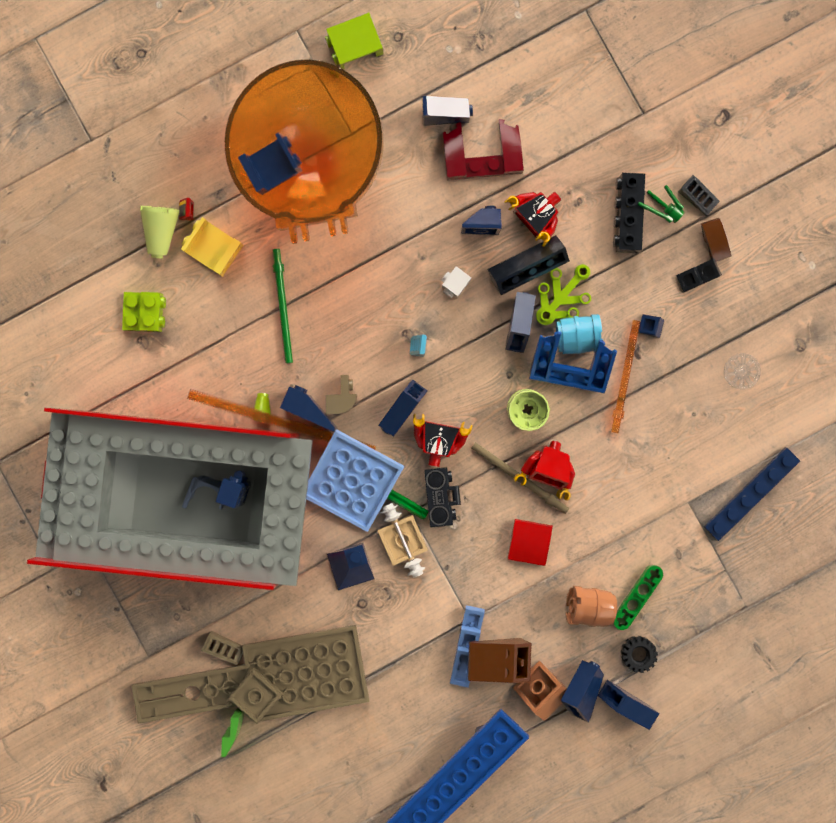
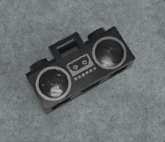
[424,467,461,528]

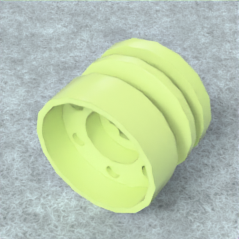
[507,389,550,431]

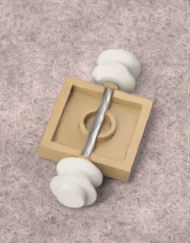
[377,503,428,578]

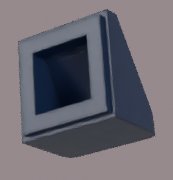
[638,314,664,338]

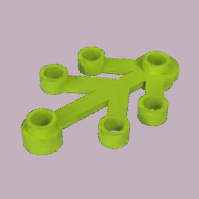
[536,264,591,325]

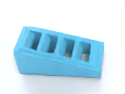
[410,334,427,357]

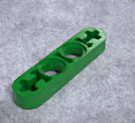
[613,565,663,630]

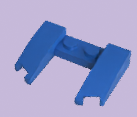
[529,332,617,393]

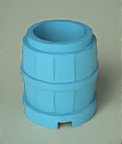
[556,314,603,354]

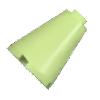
[140,206,180,258]

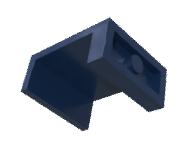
[238,132,302,195]

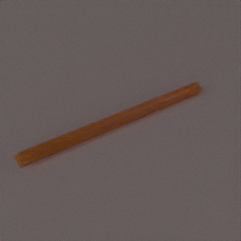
[187,389,376,450]

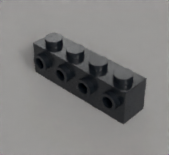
[613,172,646,253]
[488,235,570,295]

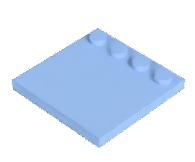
[306,429,404,532]

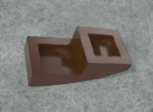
[701,218,732,262]

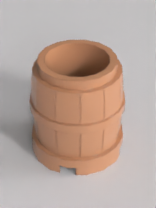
[566,586,617,627]

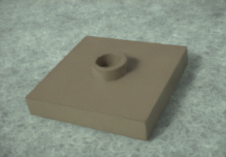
[228,668,283,724]

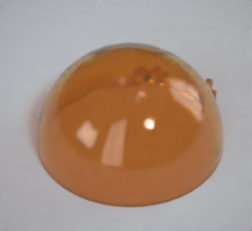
[224,60,384,244]

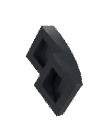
[676,258,722,293]

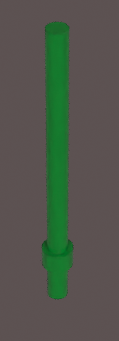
[272,249,293,363]

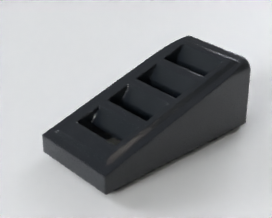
[678,175,720,216]

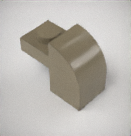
[326,375,357,414]

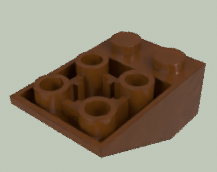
[468,638,532,683]

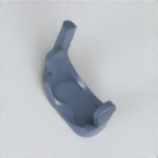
[182,475,223,510]

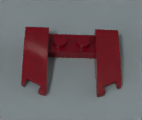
[443,119,524,180]

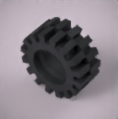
[621,636,658,673]

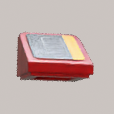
[179,198,194,220]

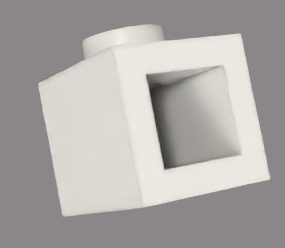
[441,267,471,298]

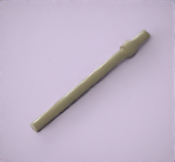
[471,442,569,514]

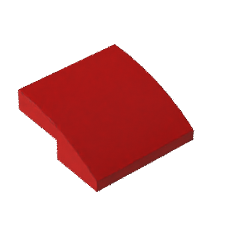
[508,519,553,566]

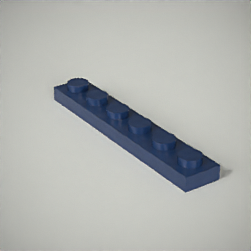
[704,447,800,541]

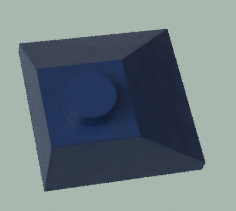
[461,206,502,235]
[327,543,375,591]

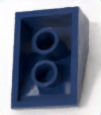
[280,385,338,432]

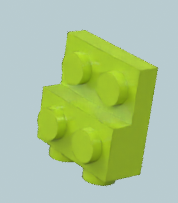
[122,292,166,332]

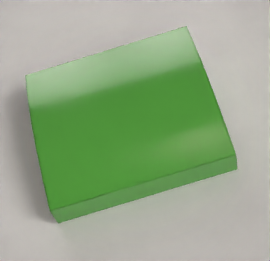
[221,708,244,757]

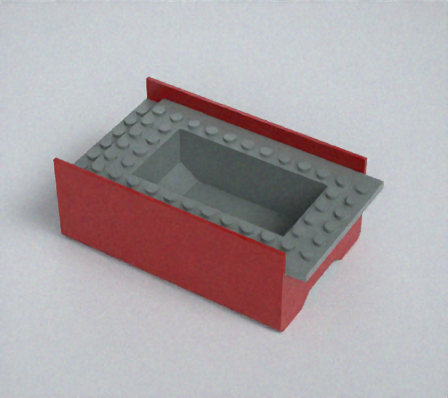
[27,408,313,590]

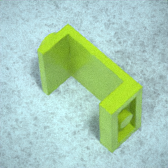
[325,13,383,70]

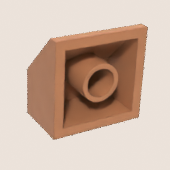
[513,661,567,721]

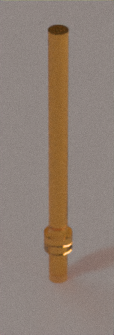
[611,320,640,434]

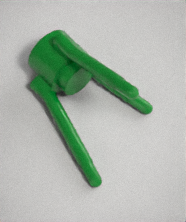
[638,185,684,223]

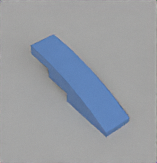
[450,605,485,688]

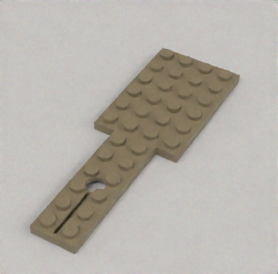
[131,625,369,724]

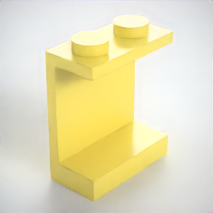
[181,217,244,277]

